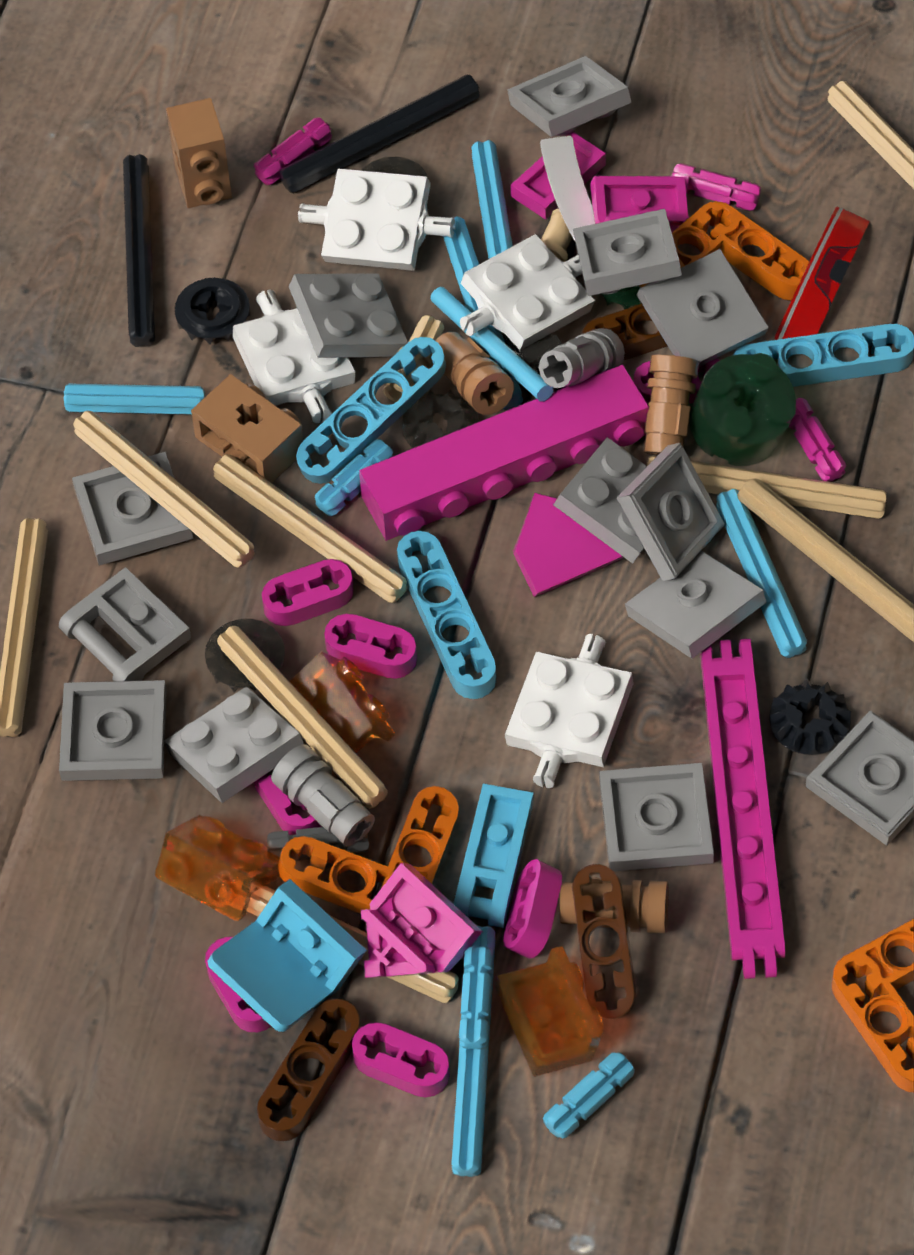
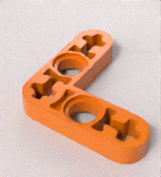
[639,201,809,301]
[278,786,459,914]
[832,919,914,1093]

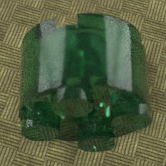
[689,353,796,466]

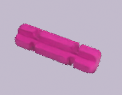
[254,117,332,185]
[672,163,761,211]
[783,398,846,482]

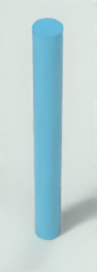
[430,287,553,401]

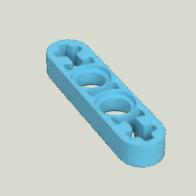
[731,324,914,392]
[296,337,446,484]
[397,531,496,699]

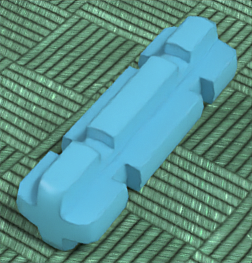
[315,439,393,516]
[459,946,493,1049]
[543,1052,635,1138]

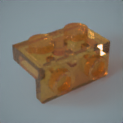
[289,652,396,753]
[155,815,280,921]
[495,946,604,1077]

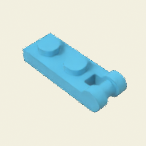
[454,784,534,928]

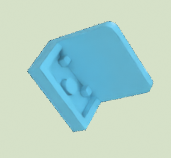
[208,879,367,1032]

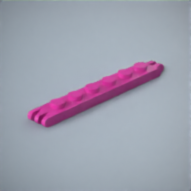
[700,639,785,979]

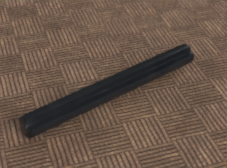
[280,74,480,193]
[123,154,155,347]

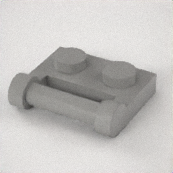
[58,567,191,681]

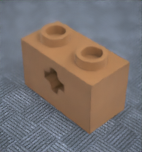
[166,98,232,208]
[191,374,303,483]

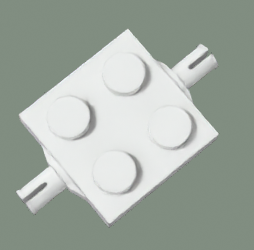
[298,169,455,271]
[460,234,595,351]
[233,290,355,423]
[505,634,633,788]

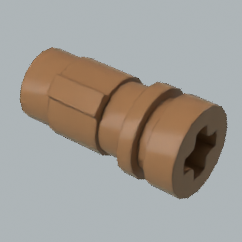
[431,332,514,415]
[644,355,699,456]
[560,877,669,934]

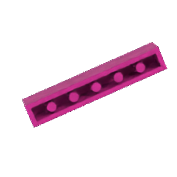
[359,364,649,541]

